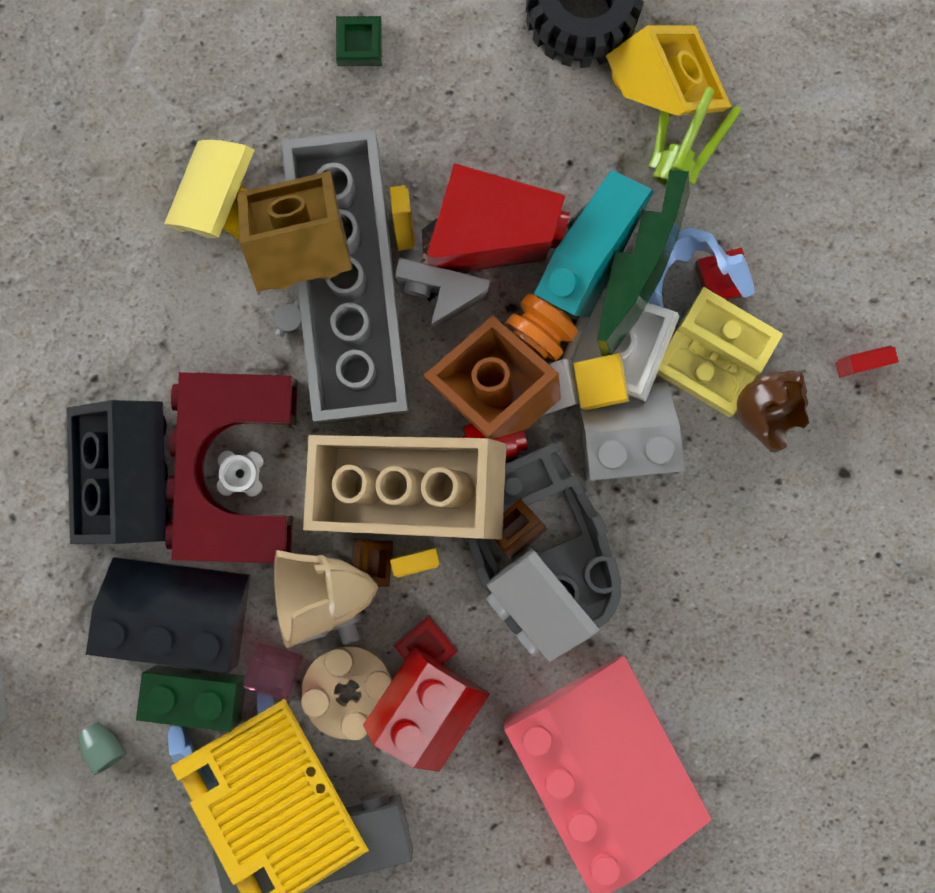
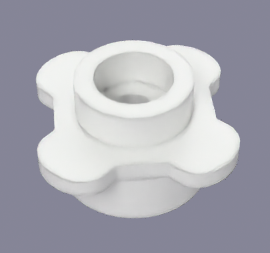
[217,451,264,497]

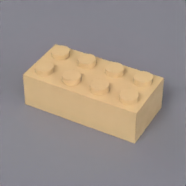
[303,435,506,539]

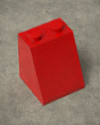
[426,163,570,272]

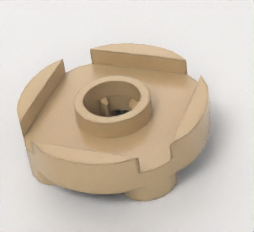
[301,645,393,741]

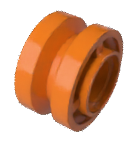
[505,293,579,362]

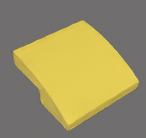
[164,140,255,239]
[657,287,783,417]

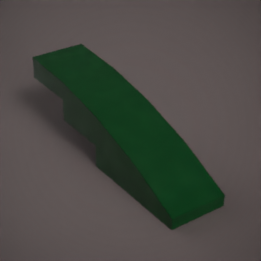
[597,169,690,356]

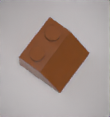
[423,315,561,439]

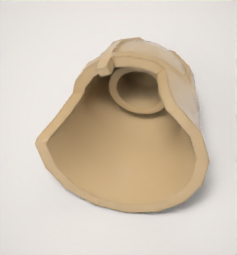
[274,550,378,649]

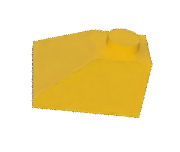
[606,25,732,116]

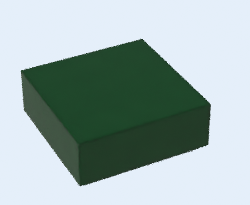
[336,16,382,66]

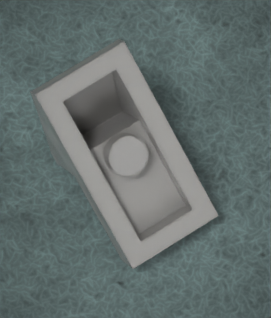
[395,258,490,329]

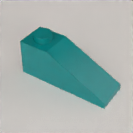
[534,170,654,317]

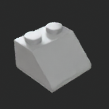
[577,382,685,481]
[485,547,600,662]

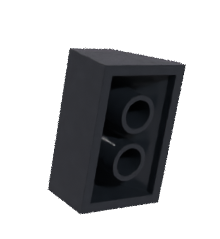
[66,400,169,544]
[86,557,251,673]

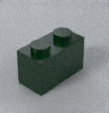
[136,665,247,732]

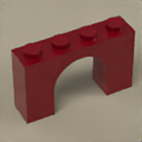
[165,372,298,563]

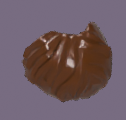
[737,370,809,452]

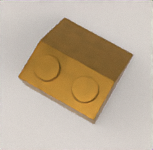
[237,171,352,292]

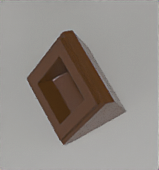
[494,498,548,561]
[351,538,393,587]

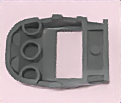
[466,443,621,635]

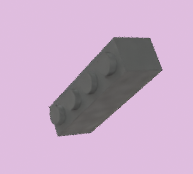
[213,791,413,893]

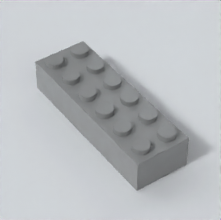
[281,129,410,425]

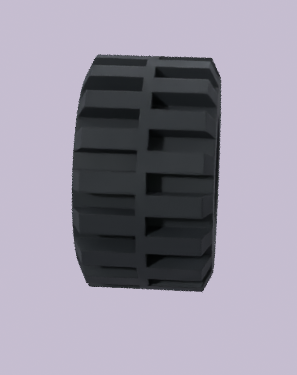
[525,0,644,68]

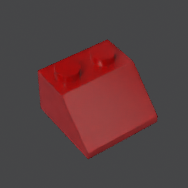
[363,647,490,772]

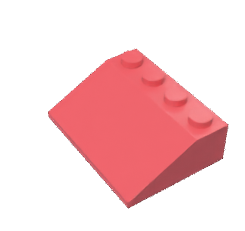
[503,655,712,893]

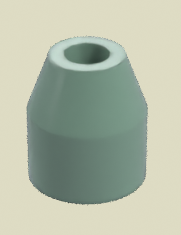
[78,722,127,775]

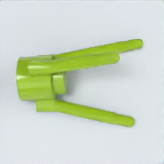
[648,87,741,187]

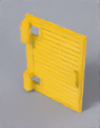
[171,699,369,893]

